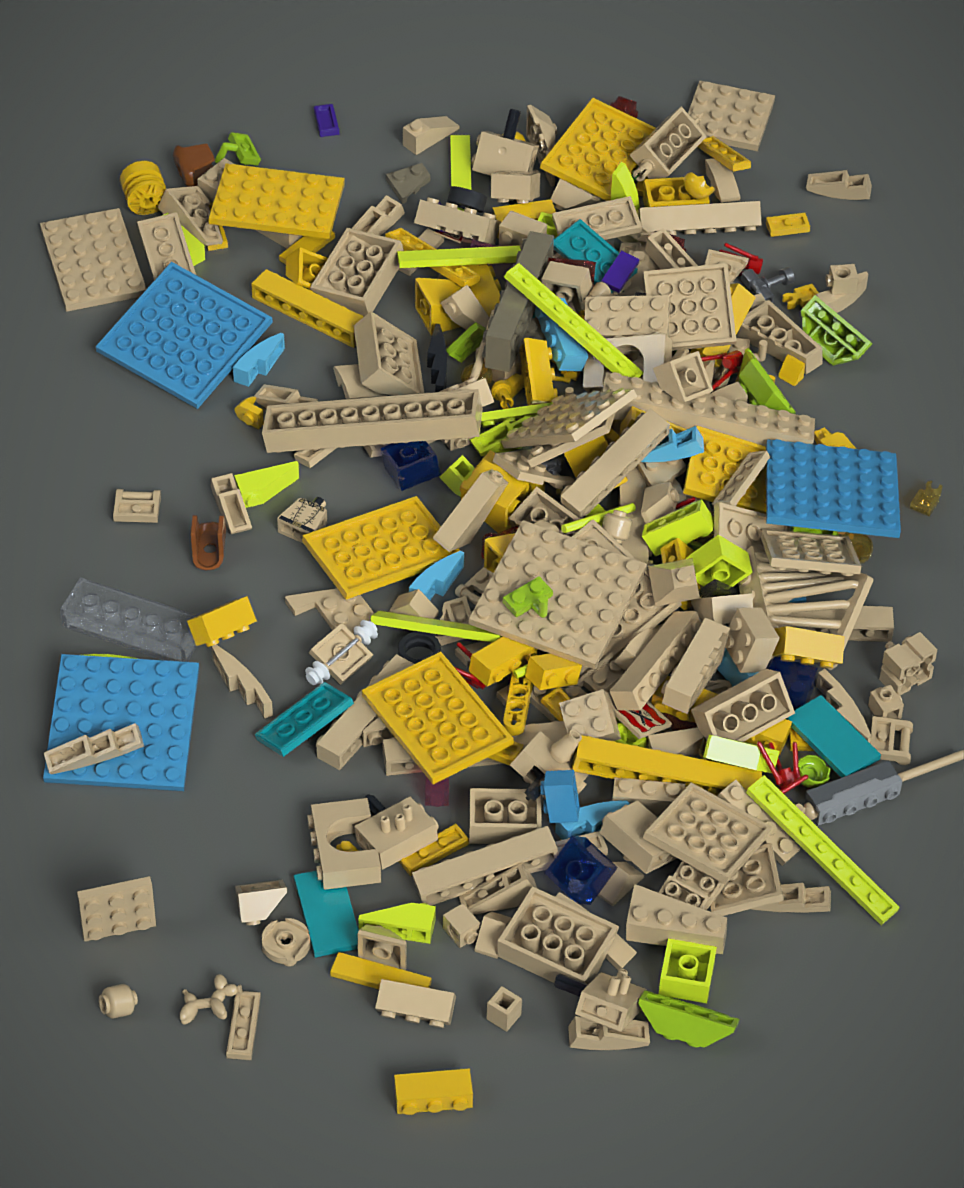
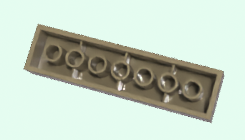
[482,231,554,372]

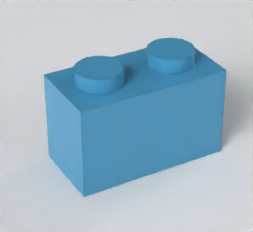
[540,770,580,823]

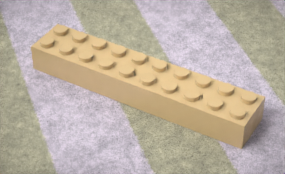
[601,372,815,447]
[262,389,483,453]

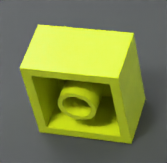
[686,535,753,596]
[659,938,717,1004]

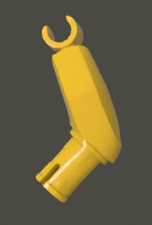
[491,366,524,409]

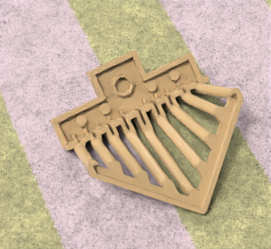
[728,546,873,670]

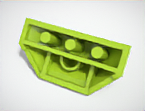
[801,295,872,366]
[739,347,796,414]
[638,990,740,1048]

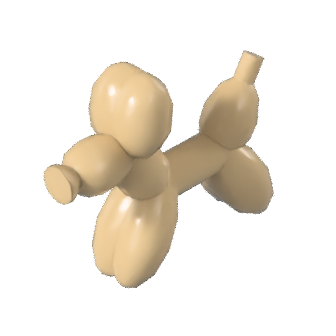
[179,974,242,1025]

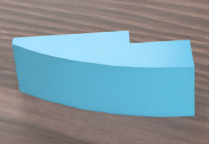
[233,333,285,387]
[641,426,704,462]
[409,551,464,600]
[555,801,630,840]

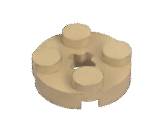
[262,918,310,966]

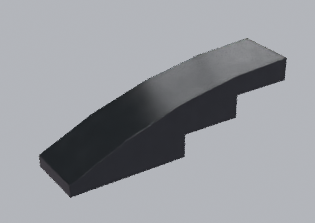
[427,324,447,392]

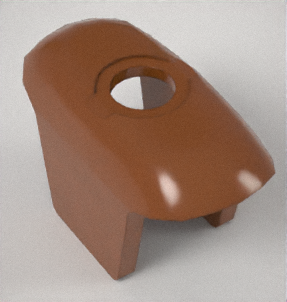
[173,144,215,187]
[191,515,226,570]

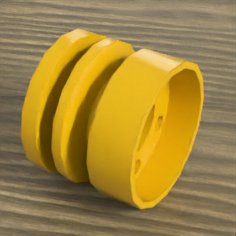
[120,161,166,215]

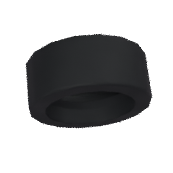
[447,186,487,213]
[398,631,441,664]

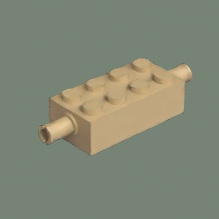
[630,106,707,181]

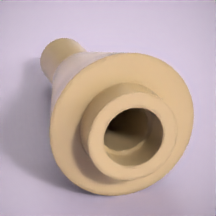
[580,282,611,309]

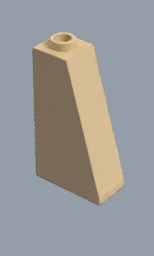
[433,469,509,552]

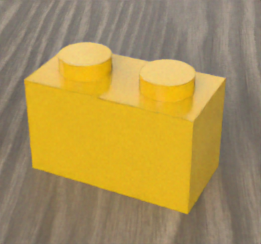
[525,654,582,690]

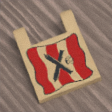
[607,692,672,739]

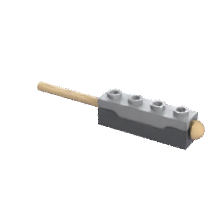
[803,750,964,826]

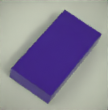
[313,104,339,137]
[601,250,640,293]

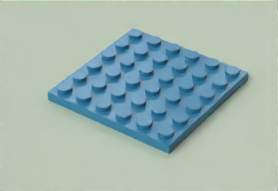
[96,262,273,409]
[766,439,901,538]
[43,654,200,791]

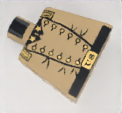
[277,497,327,544]

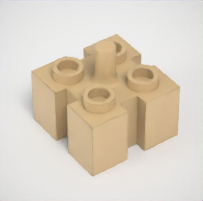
[879,632,937,695]

